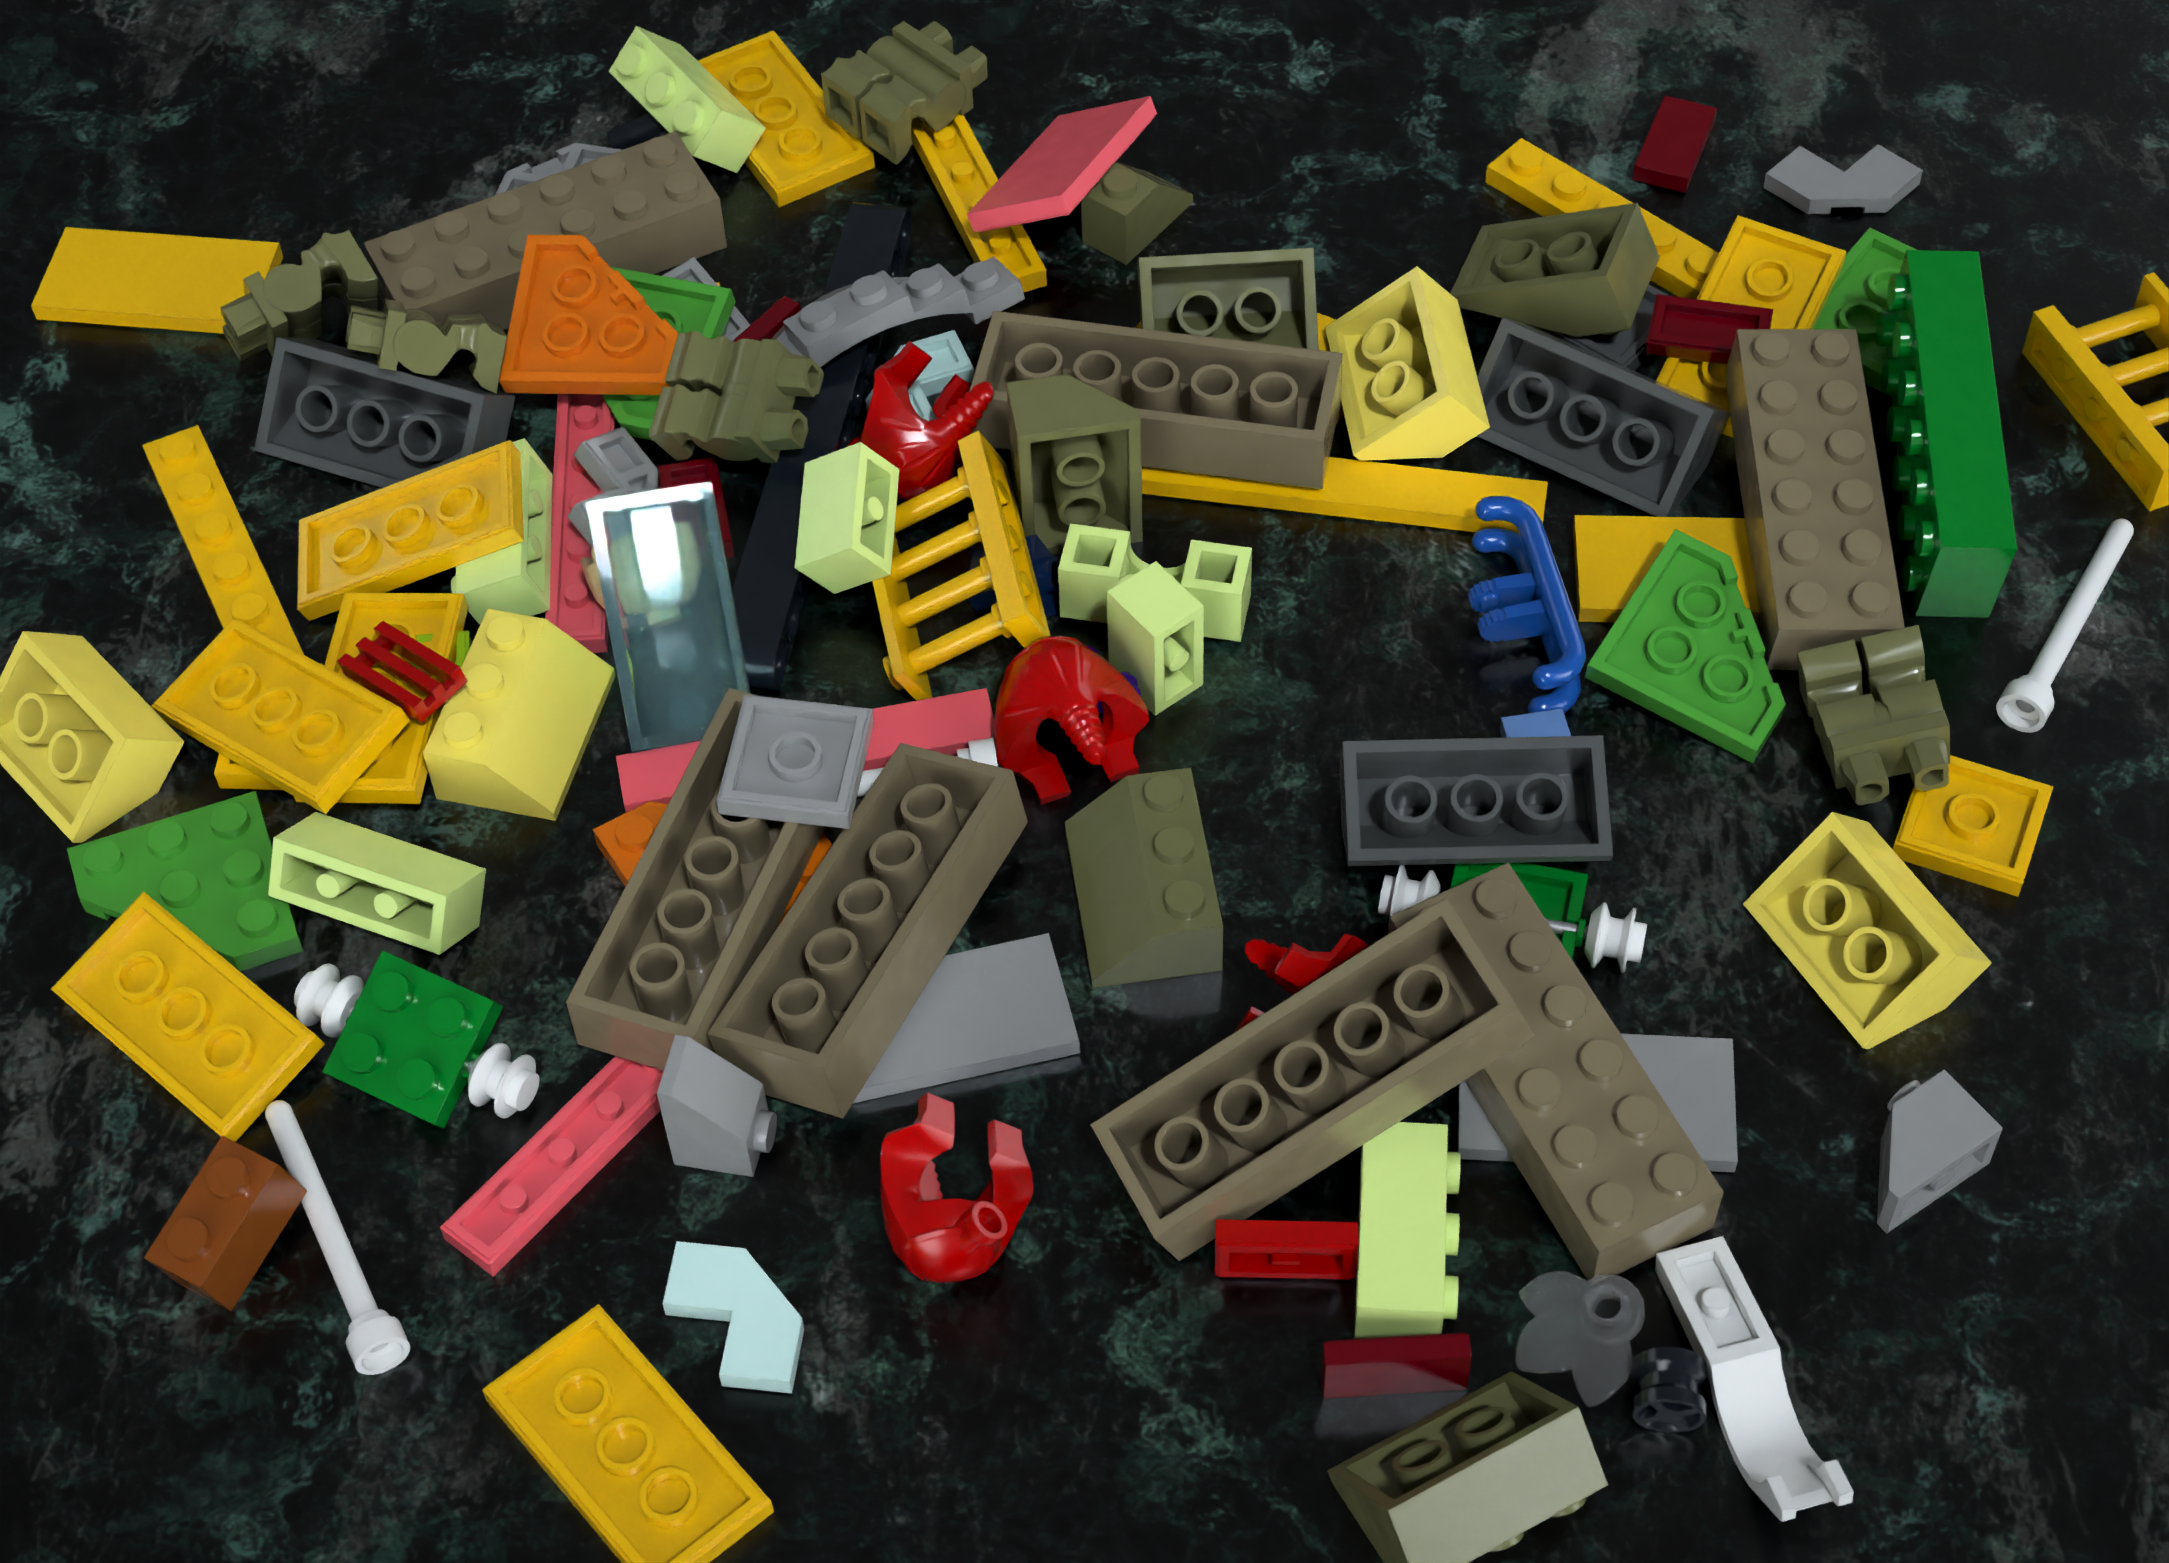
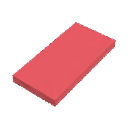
[967,96,1157,232]

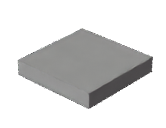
[717,695,874,829]

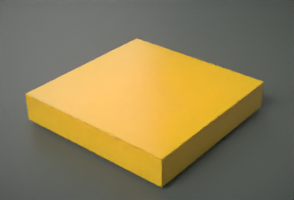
[1893,755,2054,897]

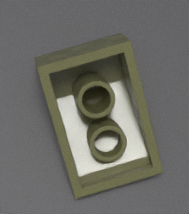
[1450,203,1660,337]

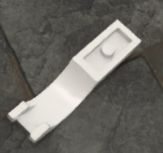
[1655,1236,1854,1522]

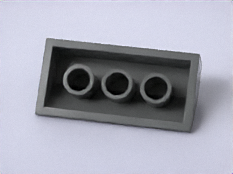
[1477,318,1731,517]
[254,337,516,488]
[1339,735,1613,866]

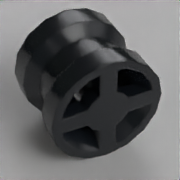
[1632,1347,1706,1433]

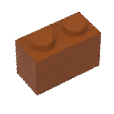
[144,1135,307,1312]

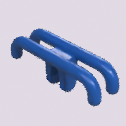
[1468,496,1586,714]

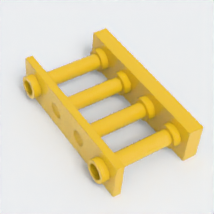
[2022,272,2169,512]
[872,430,1051,701]

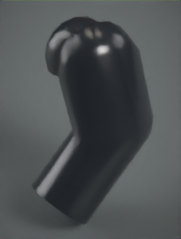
[607,113,669,150]

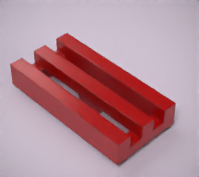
[337,621,468,723]
[1215,1219,1358,1280]

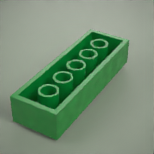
[1876,250,2017,618]

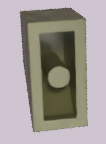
[1081,162,1193,265]

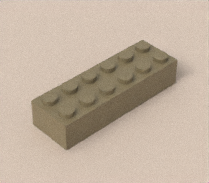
[363,131,727,330]
[969,311,1343,489]
[1725,329,1905,670]
[566,688,826,1071]
[707,743,1028,1118]
[1388,862,1724,1287]
[1090,898,1535,1261]

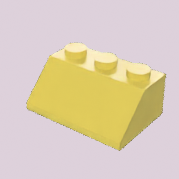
[1325,266,1490,461]
[423,609,616,821]
[0,631,185,843]
[1743,812,1992,1049]

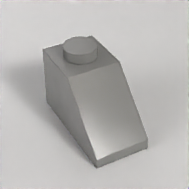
[657,1035,777,1177]
[1877,1069,2003,1234]

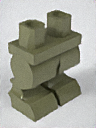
[821,21,988,165]
[220,230,378,361]
[345,299,507,394]
[648,331,824,463]
[1797,625,1950,806]

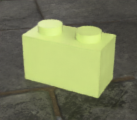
[795,442,899,594]
[1107,561,1204,716]

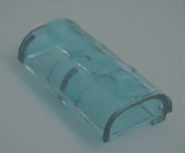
[586,481,751,752]

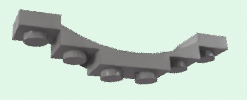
[772,256,1025,368]

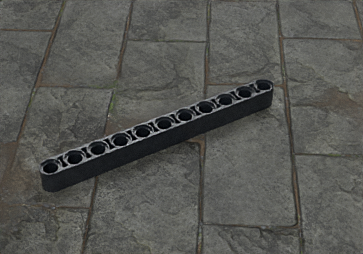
[713,202,911,691]

